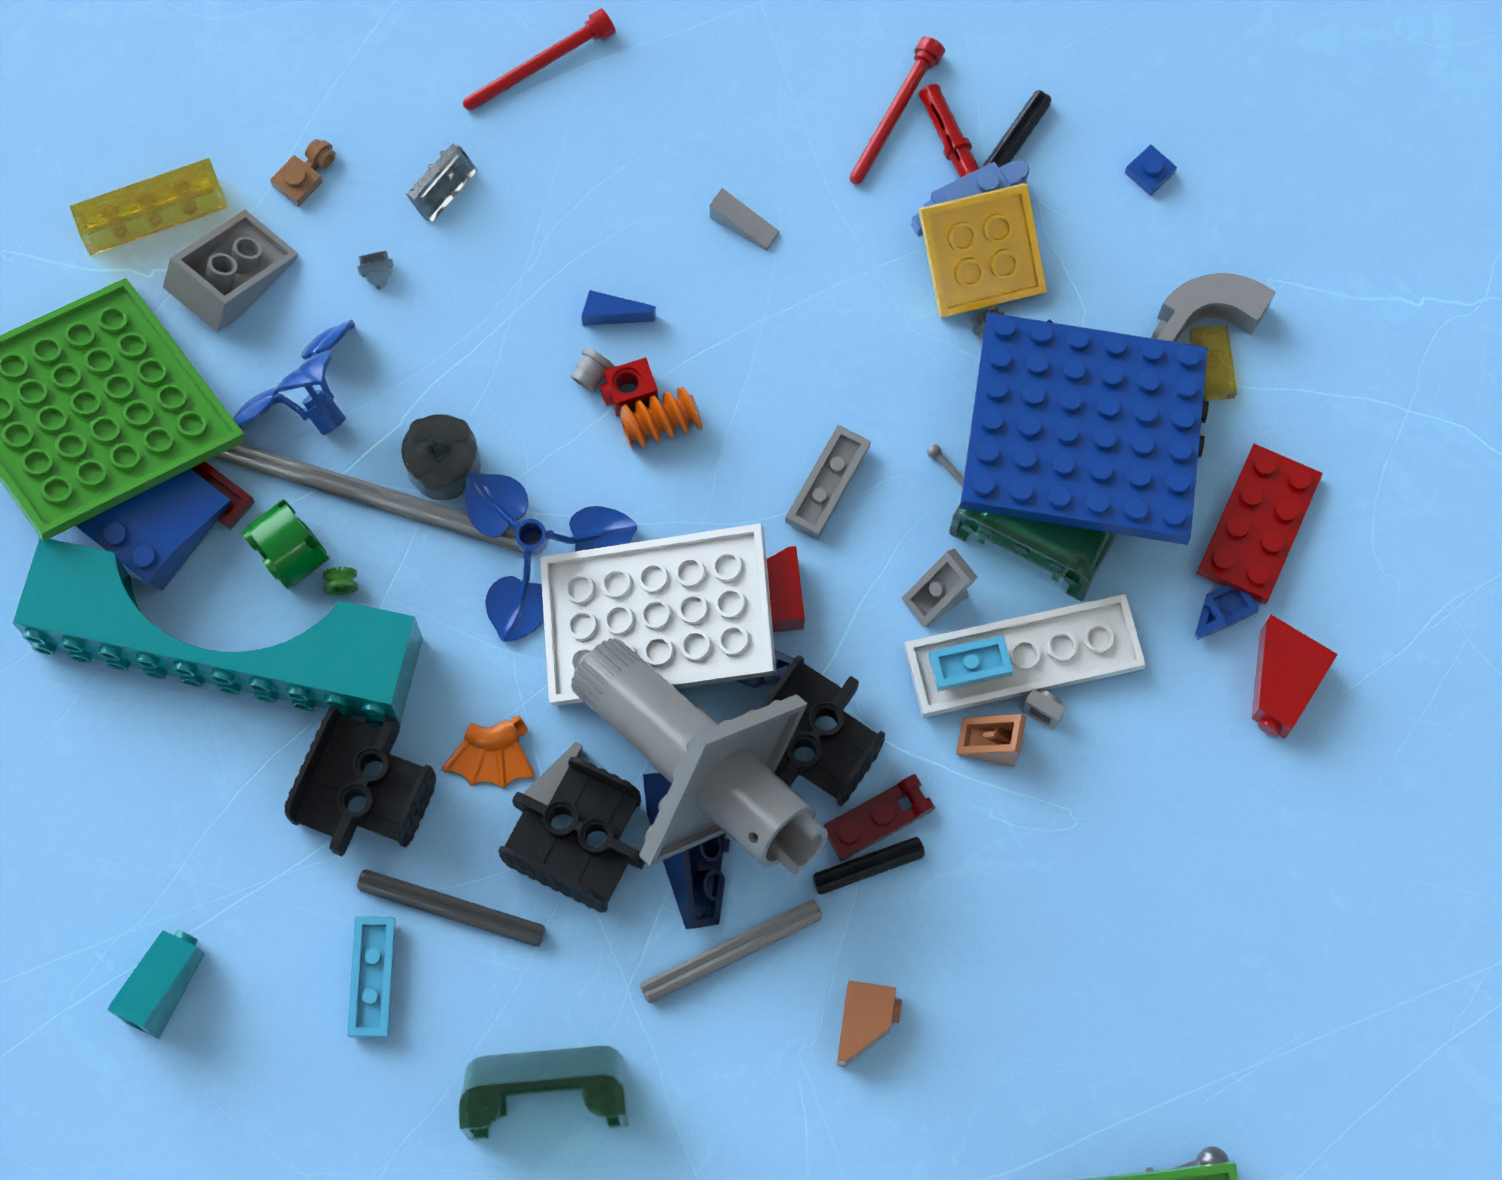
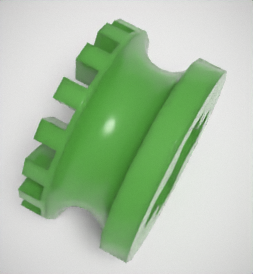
[323,566,358,595]

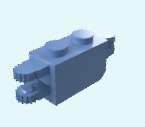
[911,159,1030,237]

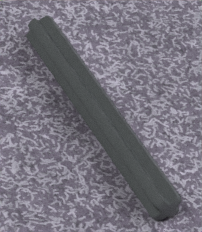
[357,869,545,946]

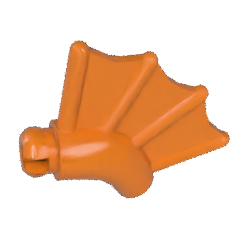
[442,716,535,788]

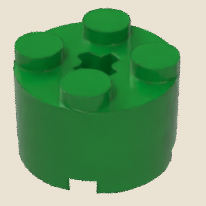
[241,499,330,589]

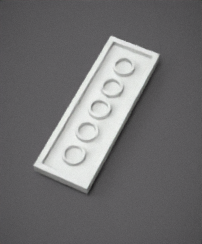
[904,594,1146,718]

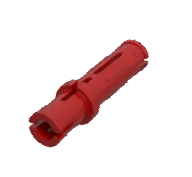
[918,84,979,178]

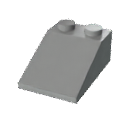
[163,210,299,332]

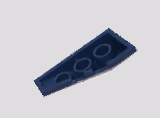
[643,773,730,929]

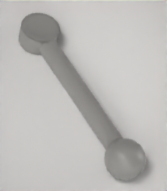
[927,444,964,486]

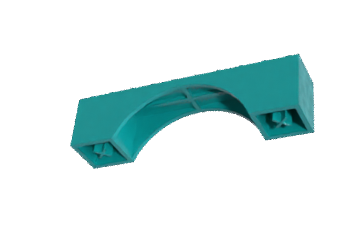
[13,538,423,727]

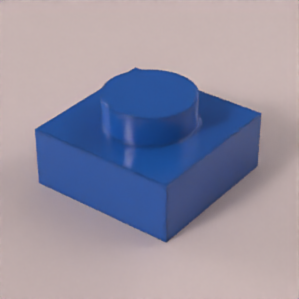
[1125,144,1177,196]

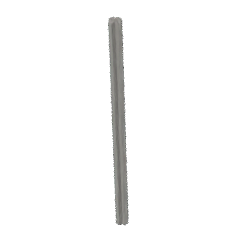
[214,443,524,553]

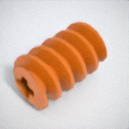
[620,387,703,452]

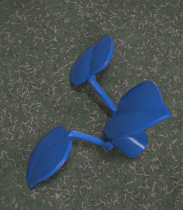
[233,320,355,435]
[465,472,637,642]

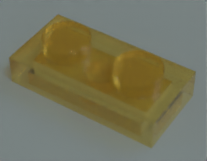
[1189,325,1237,401]

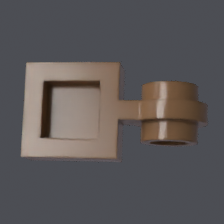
[270,139,336,207]

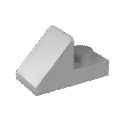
[901,549,978,627]

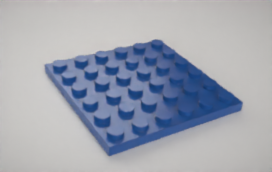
[959,312,1208,545]

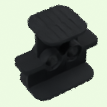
[759,655,885,806]
[284,707,436,856]
[498,757,645,913]

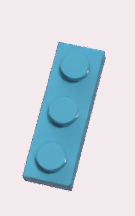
[347,916,396,1038]

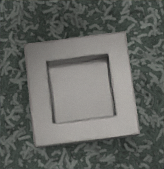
[1021,689,1066,730]

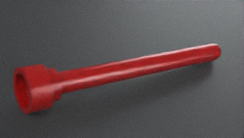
[463,8,616,110]
[850,36,946,185]

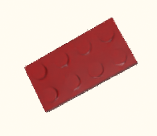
[1196,443,1323,605]

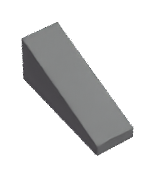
[710,188,779,251]
[523,742,583,806]

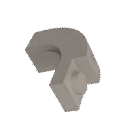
[1151,273,1276,342]

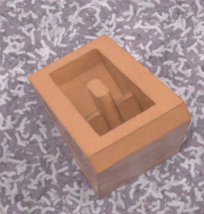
[956,714,1026,767]

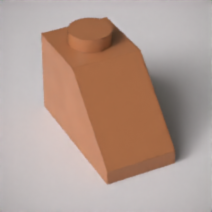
[836,981,902,1067]

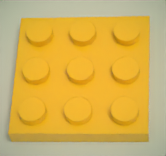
[918,183,1047,318]

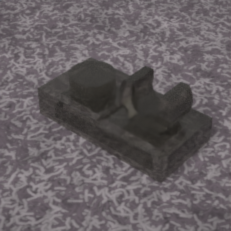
[406,143,478,222]

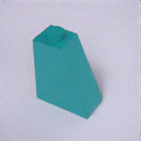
[107,929,205,1039]

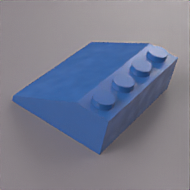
[76,468,233,591]

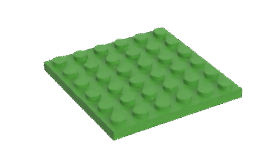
[0,278,244,542]

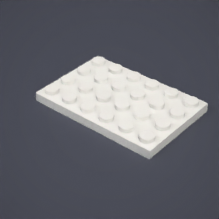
[540,523,777,706]

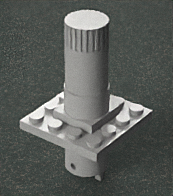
[571,638,828,875]

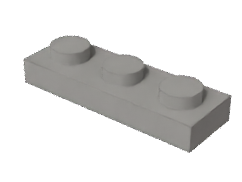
[785,425,871,539]

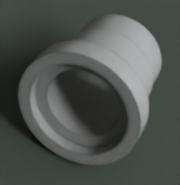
[570,346,615,392]

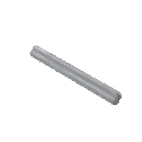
[640,900,822,1003]

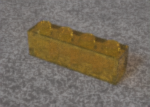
[69,158,228,255]

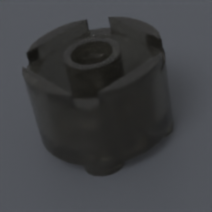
[401,414,481,500]

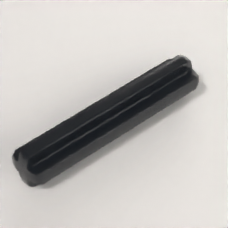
[983,90,1052,168]
[813,837,925,894]

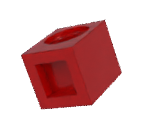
[600,357,658,417]

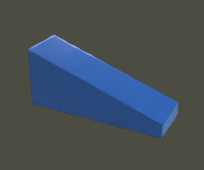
[581,290,656,326]

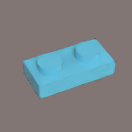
[928,635,1013,692]

